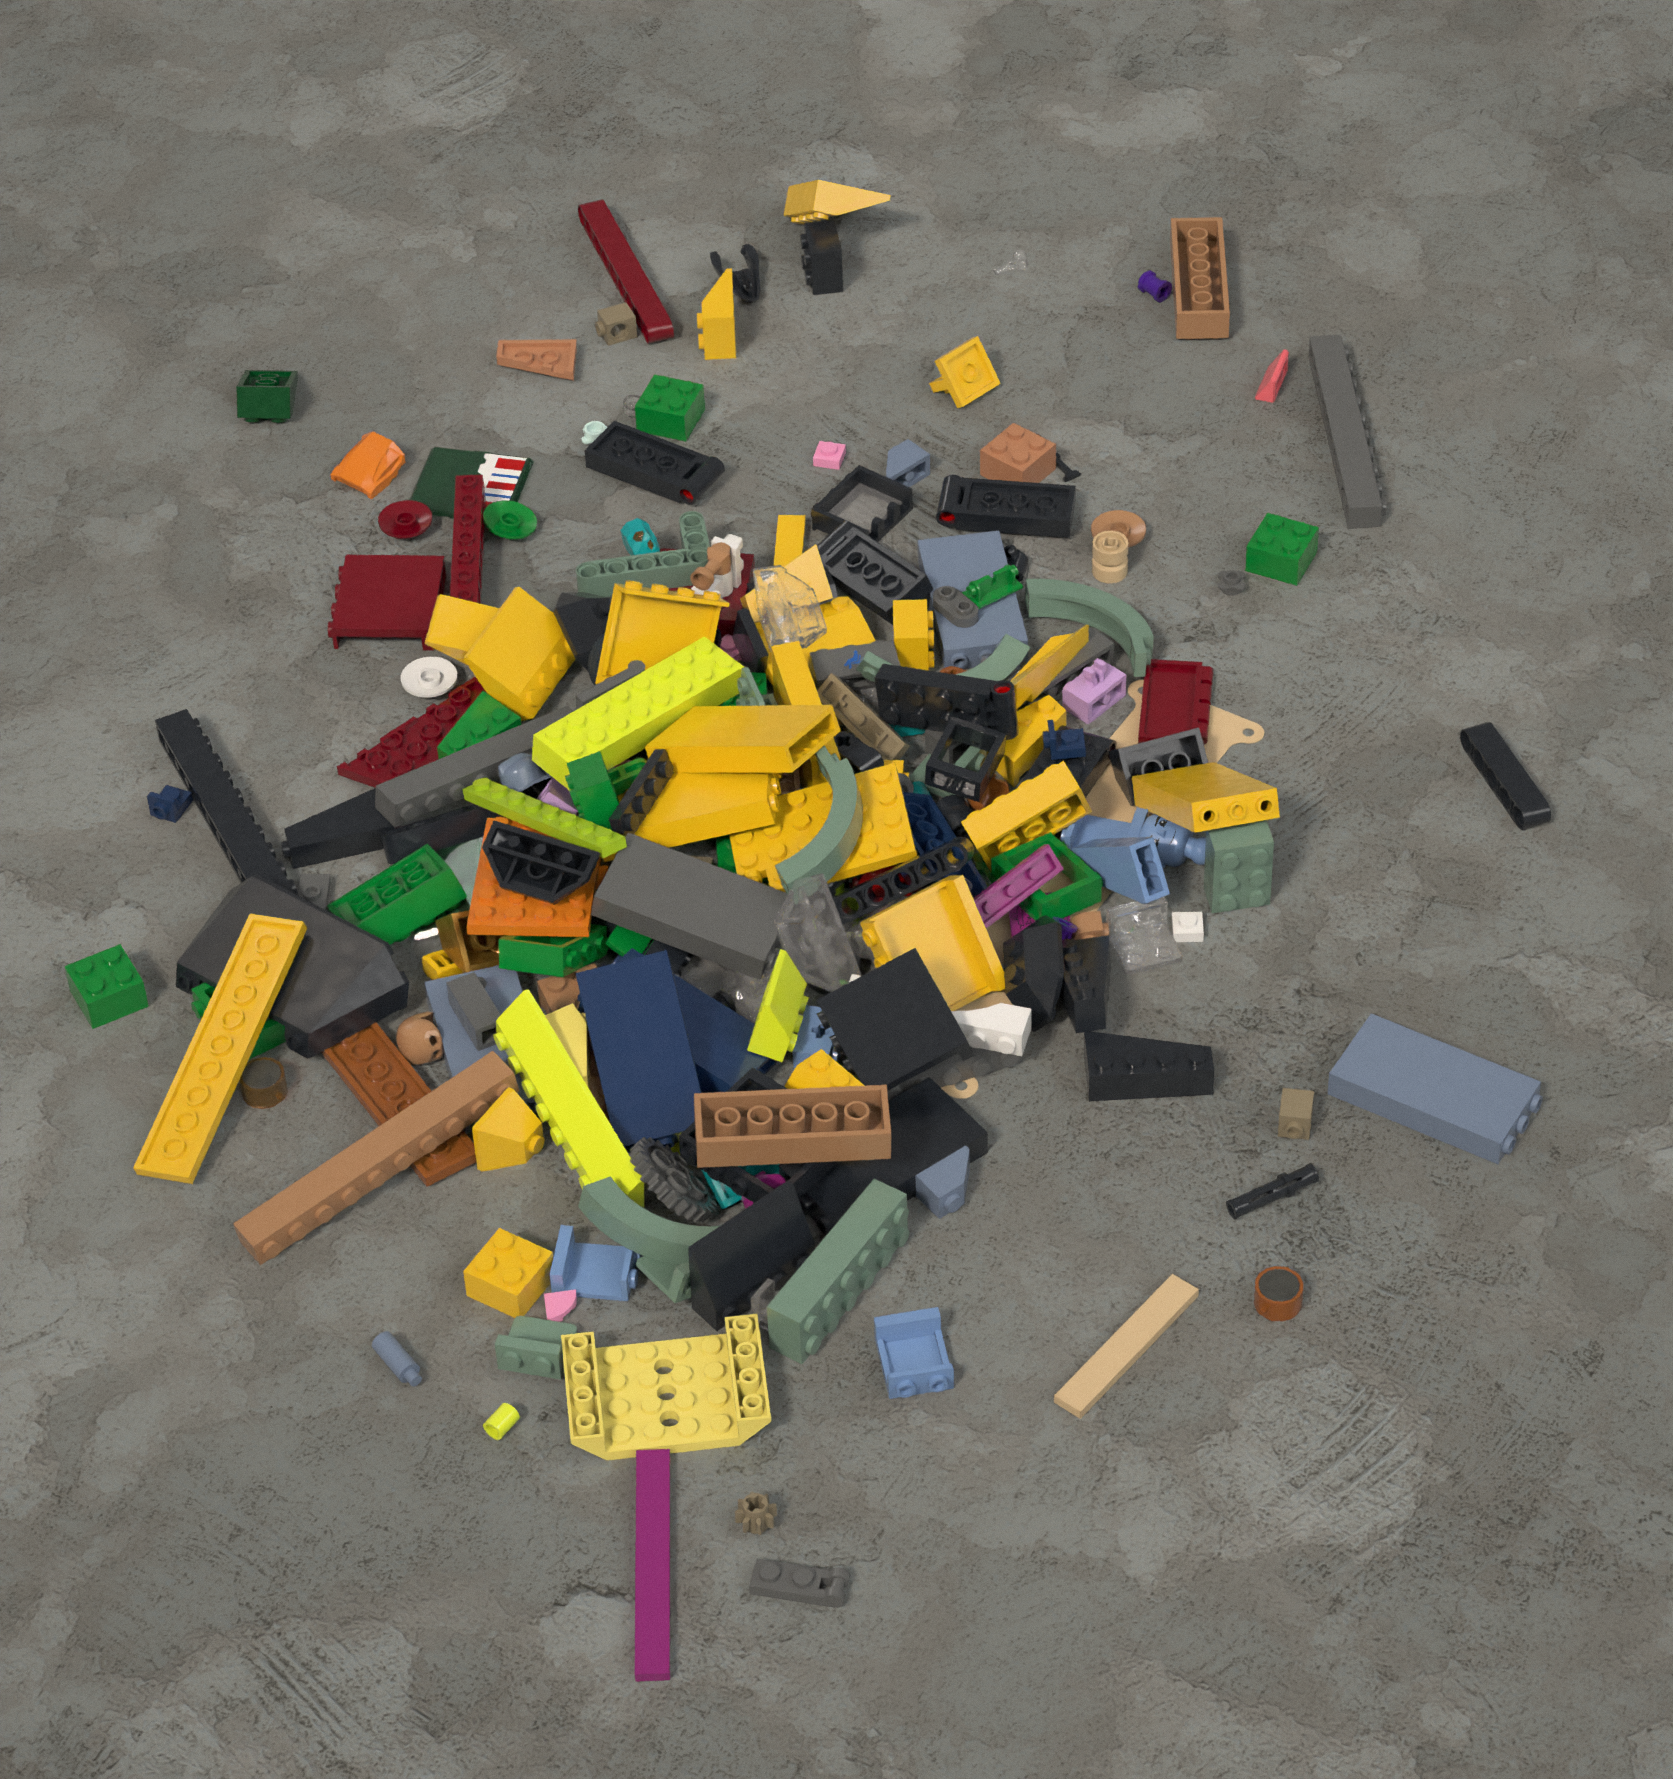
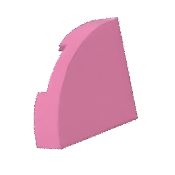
[544,1290,577,1322]

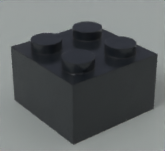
[800,220,843,295]

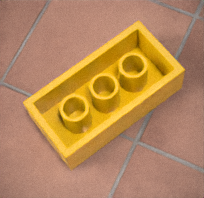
[961,761,1092,872]

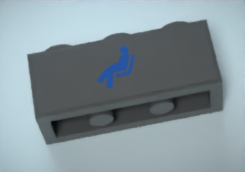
[808,640,900,691]

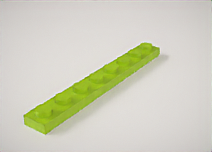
[462,778,627,858]

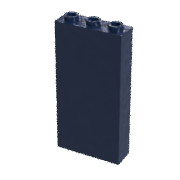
[577,948,777,1093]
[576,950,702,1154]

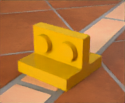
[929,336,1001,408]

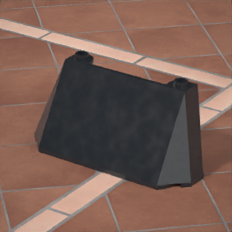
[176,874,409,1059]

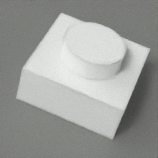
[1172,912,1204,942]

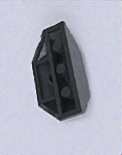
[553,592,611,672]
[482,820,601,905]
[1003,915,1064,1032]

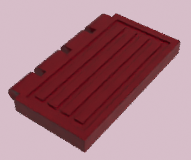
[1138,659,1213,745]

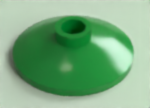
[483,500,537,539]

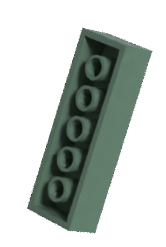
[767,1179,910,1364]

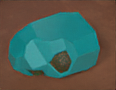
[620,518,660,556]

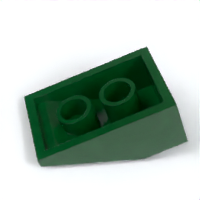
[236,370,298,423]

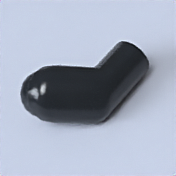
[1004,545,1029,582]

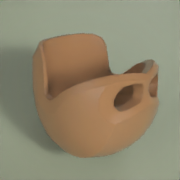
[396,1011,444,1064]

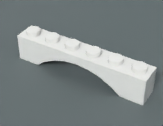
[849,974,1031,1056]

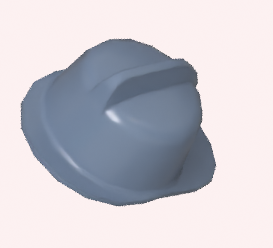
[498,753,552,792]

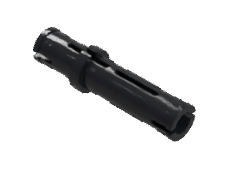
[1226,1163,1319,1219]

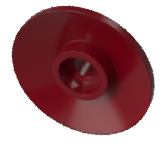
[378,500,433,538]

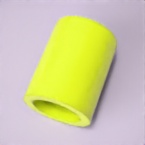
[483,1403,520,1440]

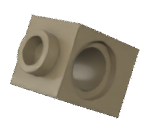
[595,302,637,346]
[1278,1088,1314,1140]

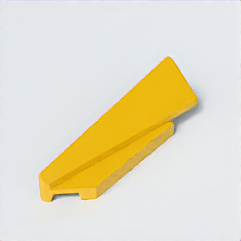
[1010,624,1089,709]

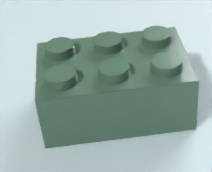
[1203,820,1274,913]

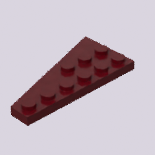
[337,677,487,788]

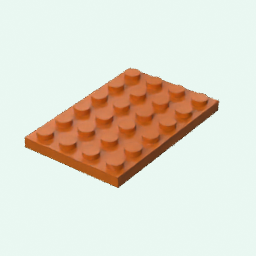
[467,817,601,937]

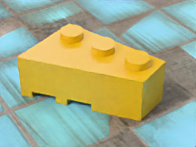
[740,544,833,623]
[986,695,1066,787]

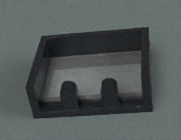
[811,465,913,542]

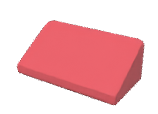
[1255,349,1289,403]

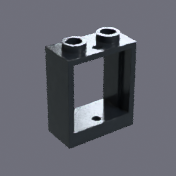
[925,716,1006,802]

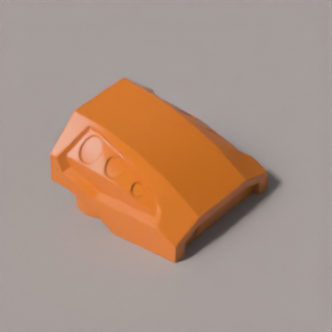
[330,431,406,499]

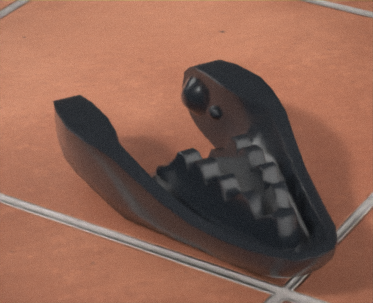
[710,244,760,303]

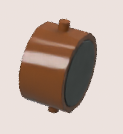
[1254,1266,1303,1322]

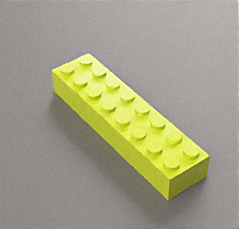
[532,636,744,790]

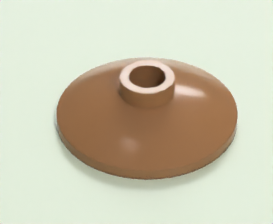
[1091,510,1146,548]

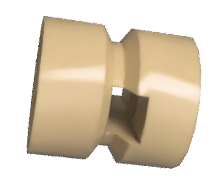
[1092,531,1128,583]

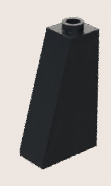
[281,788,394,869]

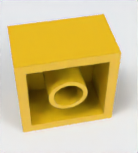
[893,599,934,670]
[463,1228,554,1318]

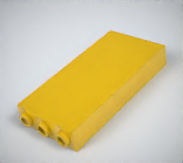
[771,641,840,788]
[645,705,840,773]
[1132,762,1280,833]
[603,773,783,862]

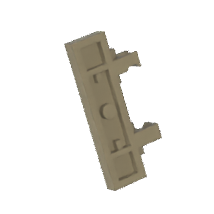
[817,673,910,760]

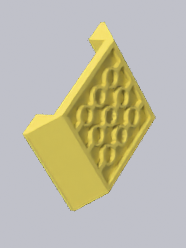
[561,1314,771,1460]

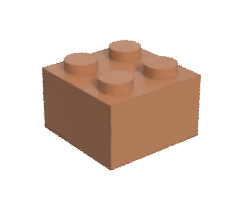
[980,423,1056,483]

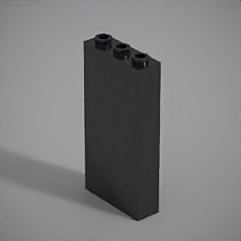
[779,1077,988,1235]

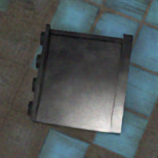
[817,948,974,1091]

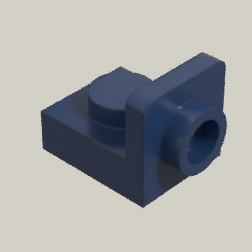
[1043,720,1086,760]
[147,785,193,823]

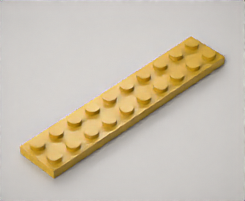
[133,914,307,1184]

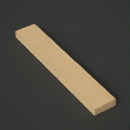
[1054,1274,1199,1419]

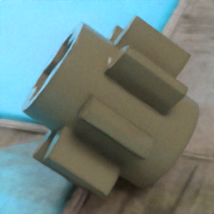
[735,1492,777,1535]

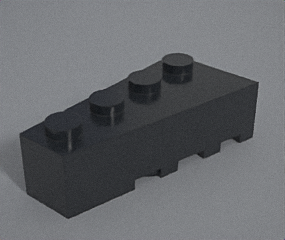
[1060,935,1111,1033]
[1083,1031,1214,1102]

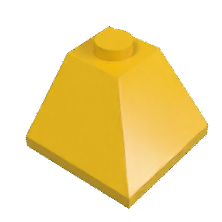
[472,1087,545,1172]

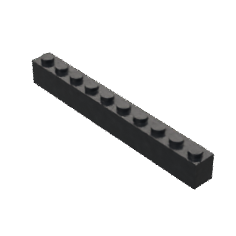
[155,709,298,895]

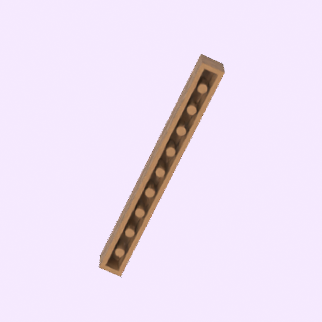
[233,1051,519,1265]

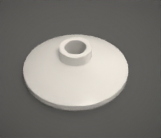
[401,657,458,698]

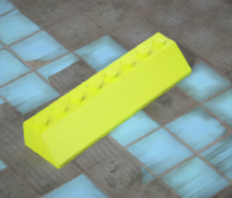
[493,989,644,1208]

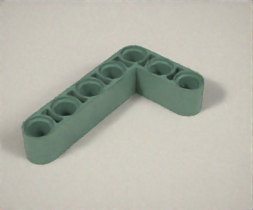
[576,511,710,597]

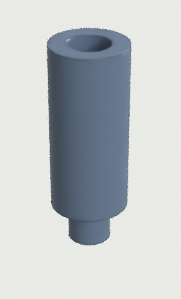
[372,1331,422,1386]

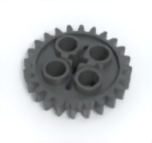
[629,1137,717,1223]

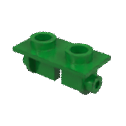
[961,564,1023,609]

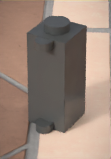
[446,972,501,1051]

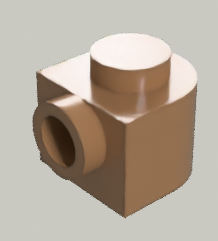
[1070,911,1109,940]

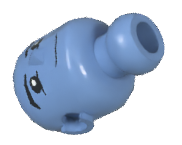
[1139,814,1206,868]

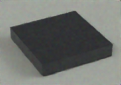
[732,608,769,673]

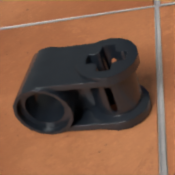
[834,732,884,774]

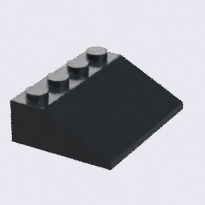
[688,1180,815,1331]

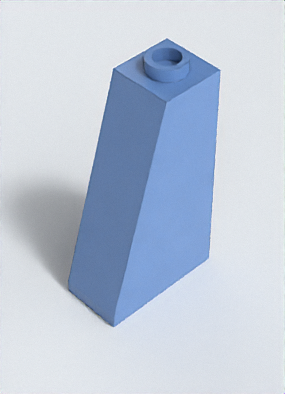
[1071,837,1170,904]

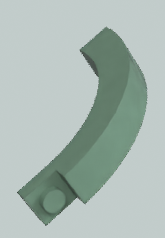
[1025,579,1154,677]
[856,634,1031,682]
[775,746,863,904]
[578,1176,719,1265]

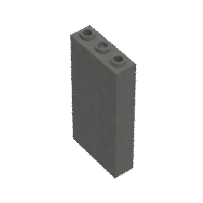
[591,833,798,980]

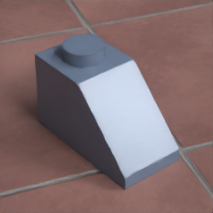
[886,439,930,487]
[915,1146,970,1219]

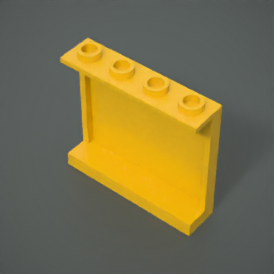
[595,580,730,685]
[860,875,1005,1011]

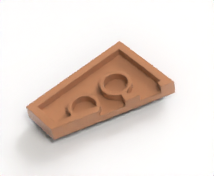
[496,339,577,381]

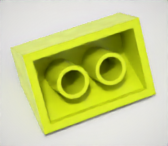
[747,949,809,1062]

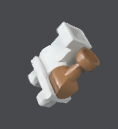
[690,534,744,611]

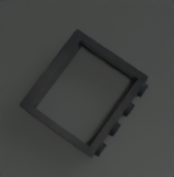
[679,1067,838,1203]

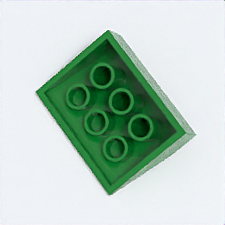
[327,843,468,945]

